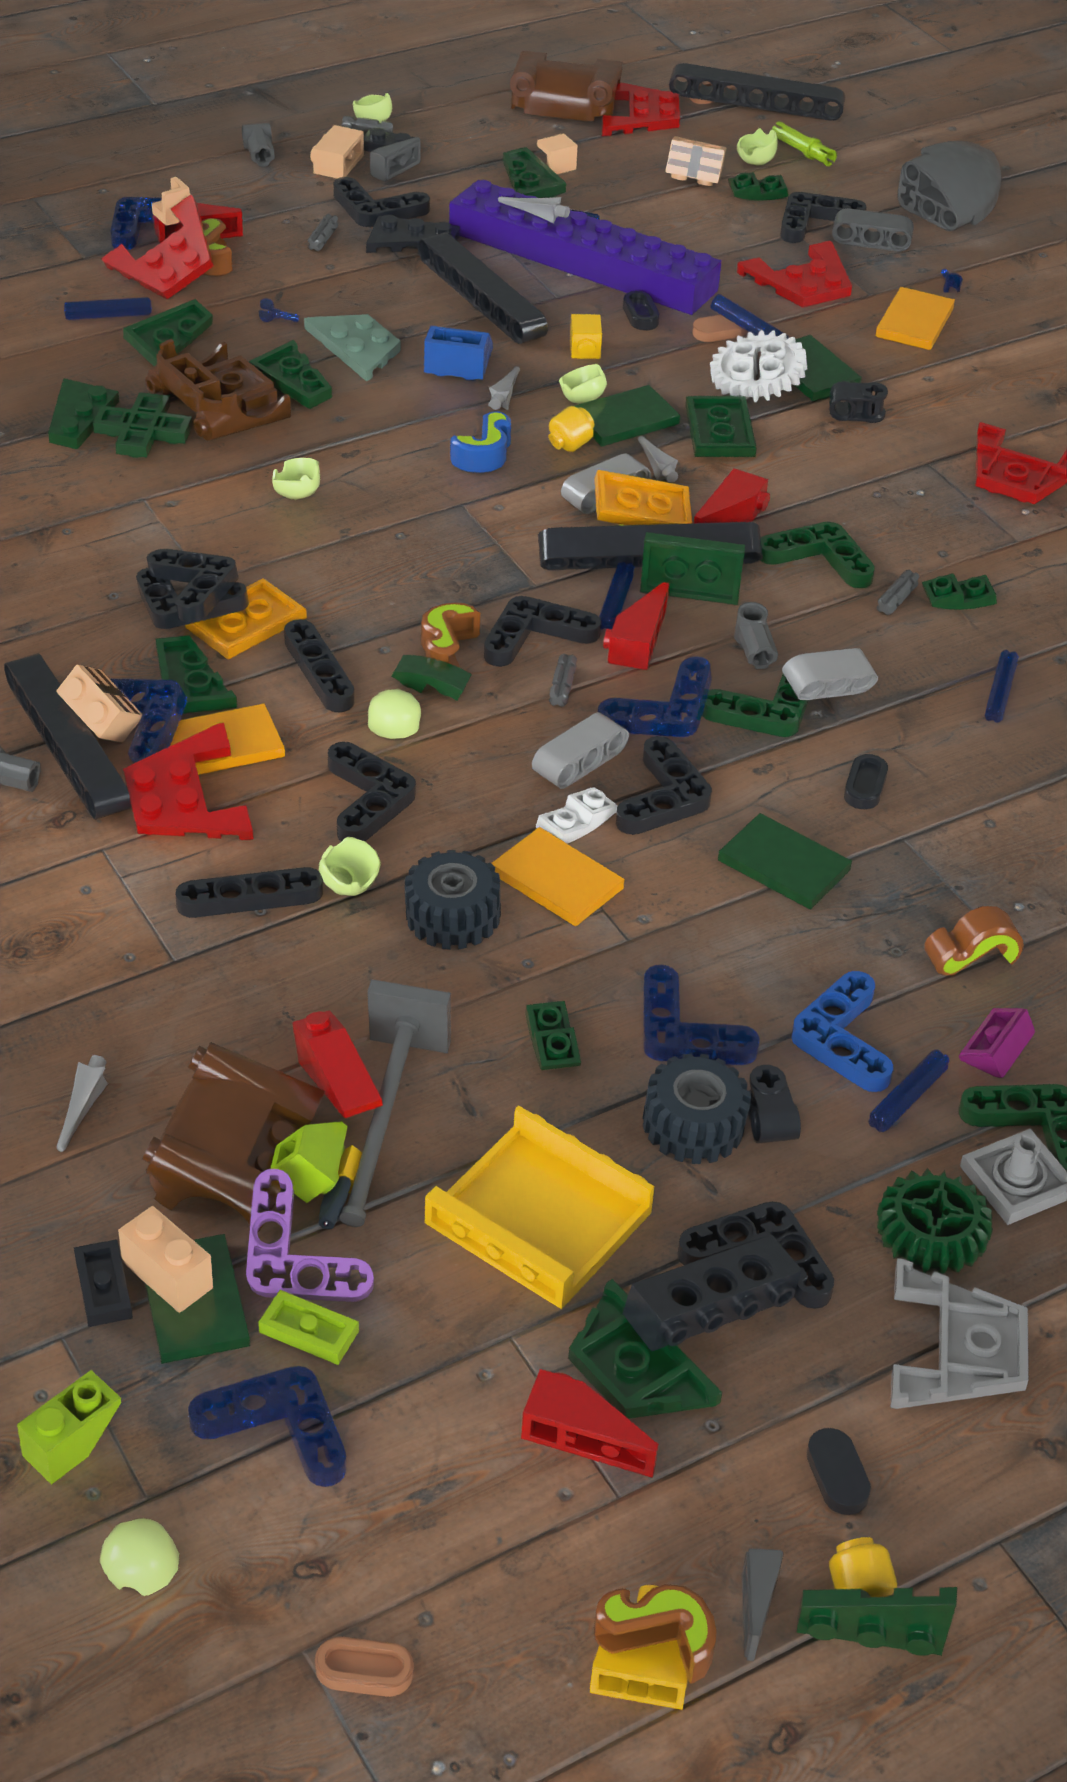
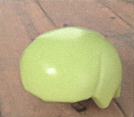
[353,93,393,123]
[737,128,778,166]
[559,364,607,404]
[272,458,320,500]
[368,689,421,739]
[319,837,381,896]
[100,1518,179,1596]

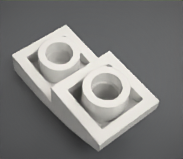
[536,787,618,844]

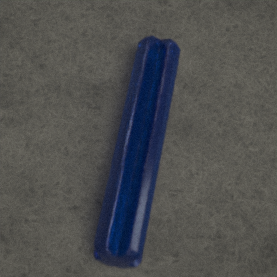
[710,294,789,339]
[64,297,152,320]
[599,562,634,630]
[984,650,1019,723]
[868,1049,950,1132]

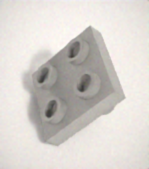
[960,1129,1067,1225]

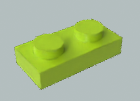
[259,1290,359,1365]

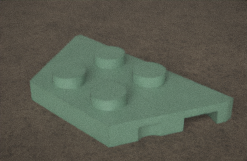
[304,314,401,381]

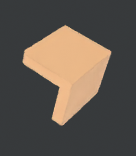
[537,134,578,174]
[152,177,190,226]

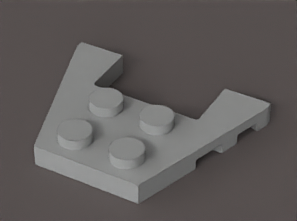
[890,1258,1029,1409]

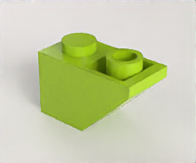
[271,1121,348,1203]
[17,1370,121,1485]

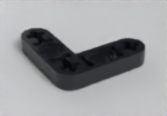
[333,177,430,227]
[780,192,866,243]
[146,549,238,622]
[136,568,249,629]
[484,596,601,667]
[616,736,712,835]
[328,742,416,842]
[678,1201,834,1309]

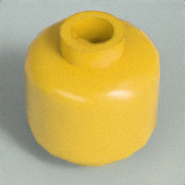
[548,406,595,452]
[829,1537,897,1597]

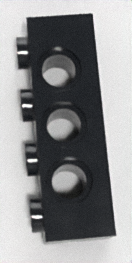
[622,1235,802,1351]

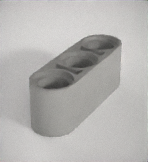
[561,453,651,514]
[782,648,878,700]
[532,712,629,789]

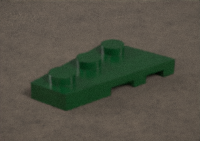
[123,299,213,366]
[155,635,237,715]

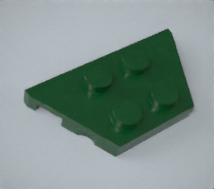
[568,1279,722,1419]

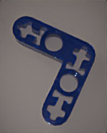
[110,197,162,250]
[598,656,712,737]
[110,679,187,764]
[643,965,760,1065]
[188,1366,347,1487]

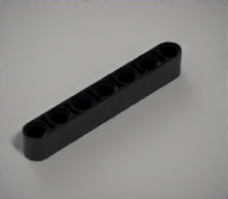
[669,63,845,120]
[418,232,548,344]
[538,522,763,570]
[4,653,131,820]

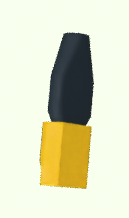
[318,1145,362,1229]

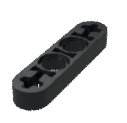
[284,619,354,712]
[175,867,323,918]

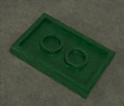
[794,335,862,401]
[575,385,680,447]
[685,396,757,457]
[640,532,745,605]
[718,813,852,910]
[144,1234,250,1364]

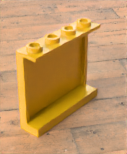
[425,1105,655,1309]

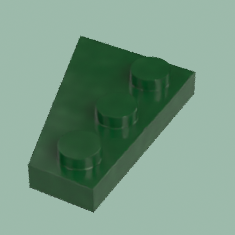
[503,147,566,198]
[249,340,332,409]
[48,378,119,450]
[796,1587,957,1656]

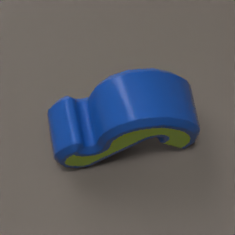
[450,411,511,473]

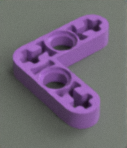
[246,1168,374,1302]

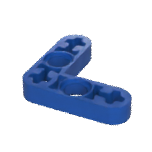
[791,971,893,1092]

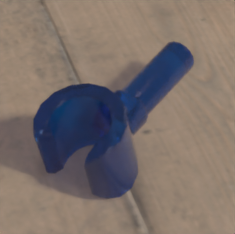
[941,268,963,292]
[259,298,299,322]

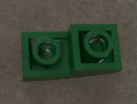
[728,172,789,201]
[922,573,997,610]
[391,655,472,701]
[525,1001,581,1070]

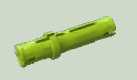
[772,121,837,167]

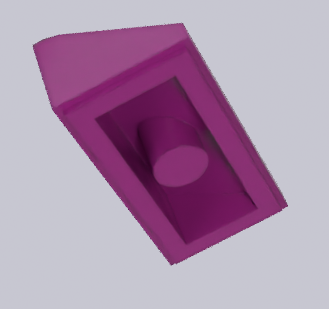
[959,1008,1035,1078]

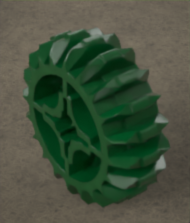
[877,1168,993,1274]

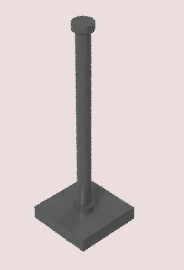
[339,979,451,1227]

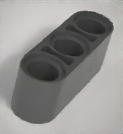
[832,208,914,251]

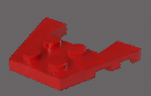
[602,82,680,136]
[101,195,214,299]
[737,241,852,308]
[975,422,1067,504]
[123,722,254,840]

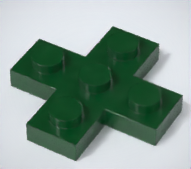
[93,392,193,458]

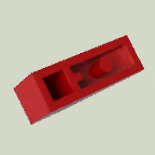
[153,203,243,243]
[694,468,770,523]
[603,582,669,670]
[292,1010,383,1119]
[521,1369,659,1478]

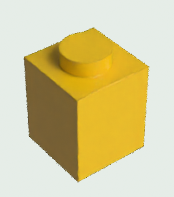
[570,314,602,359]

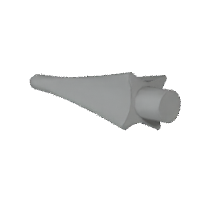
[498,196,570,223]
[488,366,520,410]
[638,436,678,483]
[57,1055,108,1152]

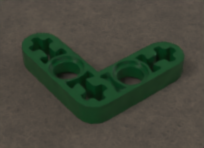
[760,522,875,589]
[700,674,809,737]
[958,1084,1067,1171]

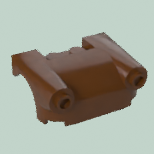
[510,51,622,121]
[145,339,291,441]
[142,1042,325,1232]

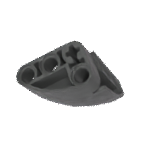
[898,141,1002,231]

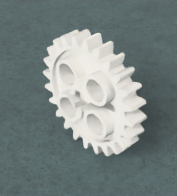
[710,330,807,402]

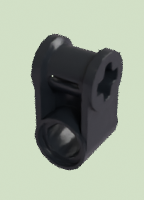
[829,381,888,423]
[748,1064,801,1144]

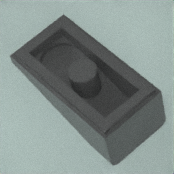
[370,137,421,182]
[741,1548,784,1661]

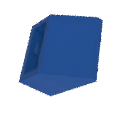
[424,326,493,380]

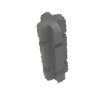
[342,116,393,134]
[307,213,338,251]
[877,569,920,615]
[549,653,577,707]

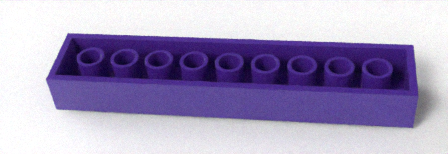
[449,179,722,315]

